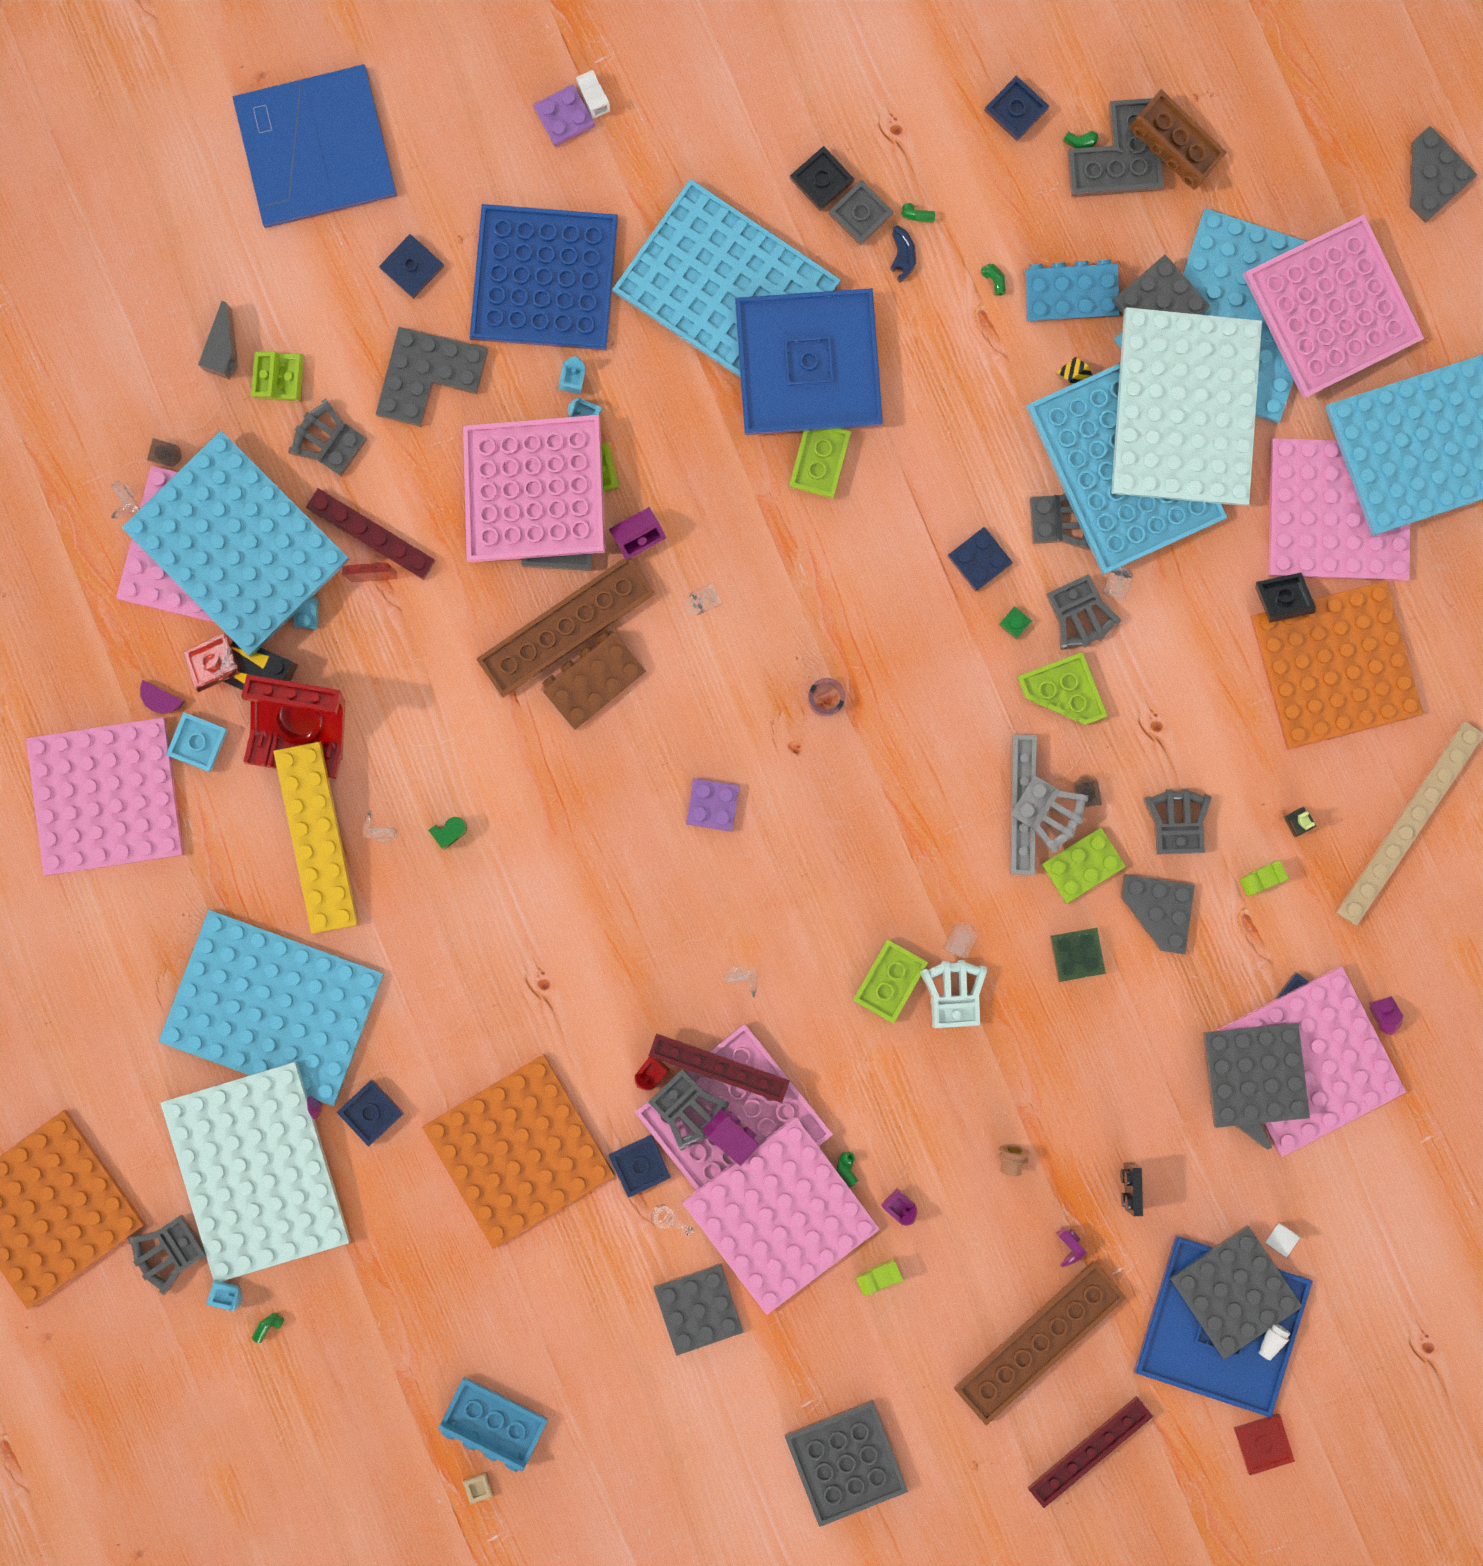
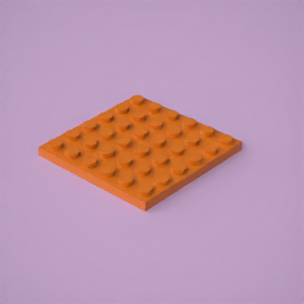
[1250,581,1424,750]
[422,1054,615,1249]
[0,1110,146,1310]

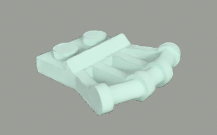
[920,960,987,1028]

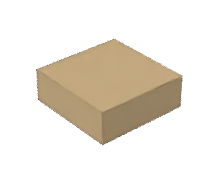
[463,1472,494,1504]

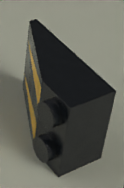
[215,641,298,690]

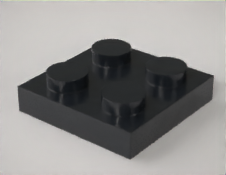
[790,146,854,211]
[1255,572,1316,623]
[1120,1163,1143,1216]

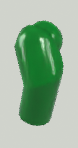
[1063,131,1098,148]
[901,203,935,223]
[981,264,1006,296]
[837,1152,859,1187]
[251,1313,284,1343]

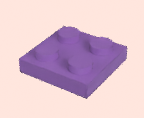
[533,84,595,147]
[686,778,739,832]

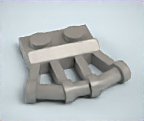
[1010,775,1089,854]

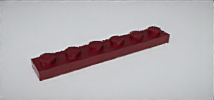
[306,488,436,580]
[648,1033,790,1103]
[1028,1396,1153,1508]

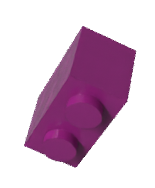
[609,507,666,560]
[702,1109,760,1166]

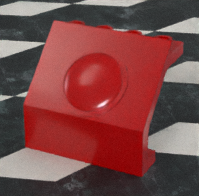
[241,675,346,779]

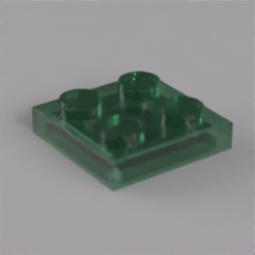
[1050,928,1106,982]

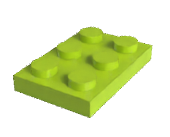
[789,429,851,499]
[1041,827,1126,904]
[853,939,928,1024]

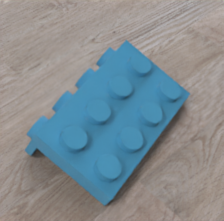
[1024,259,1119,321]
[438,1376,549,1472]

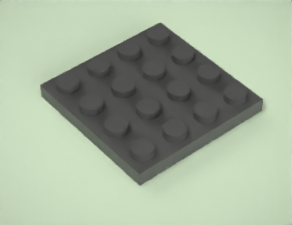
[1203,1023,1310,1128]
[1169,1225,1302,1359]
[785,1400,908,1527]

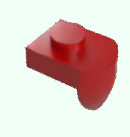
[634,1056,670,1091]

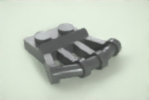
[288,399,367,476]
[1030,493,1090,550]
[1046,574,1121,650]
[1143,788,1211,855]
[648,1069,730,1151]
[128,1215,206,1295]

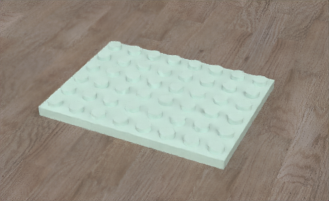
[1111,308,1262,506]
[161,1061,351,1281]

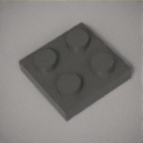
[829,180,893,246]

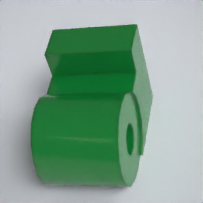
[428,817,467,850]

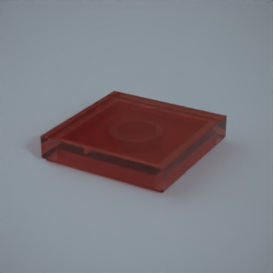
[342,563,397,582]
[183,633,240,693]
[1233,1414,1295,1475]

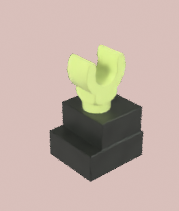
[1283,807,1317,837]

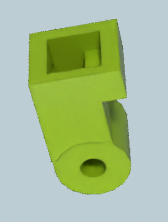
[1239,860,1289,896]
[855,1258,904,1296]

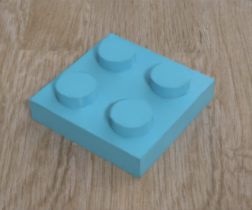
[166,712,228,772]

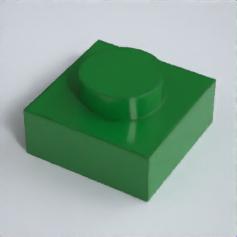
[999,606,1032,639]

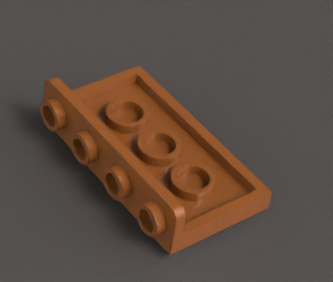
[1128,89,1227,190]
[541,630,646,730]

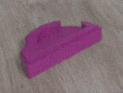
[140,680,185,714]

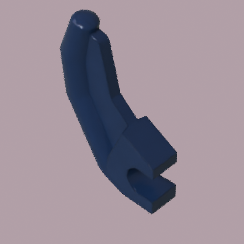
[890,225,916,283]

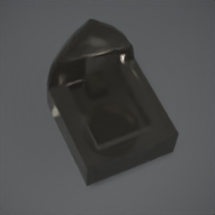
[147,438,182,467]
[1073,774,1102,808]

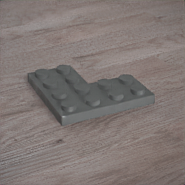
[1067,98,1164,196]
[376,327,488,427]

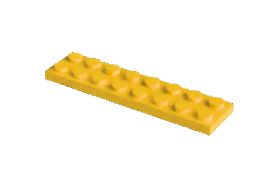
[273,742,359,934]

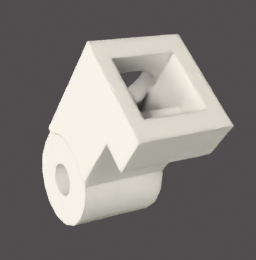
[576,70,611,119]

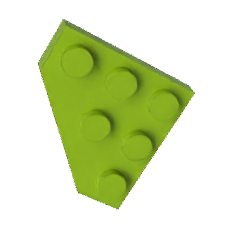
[1016,652,1108,725]

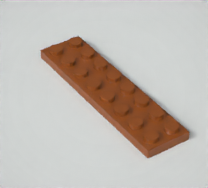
[476,558,655,697]
[954,1260,1127,1425]

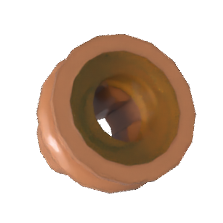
[998,1145,1030,1176]

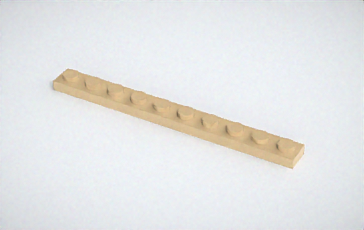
[1335,721,1483,926]

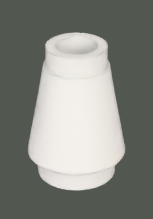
[1258,1324,1290,1361]

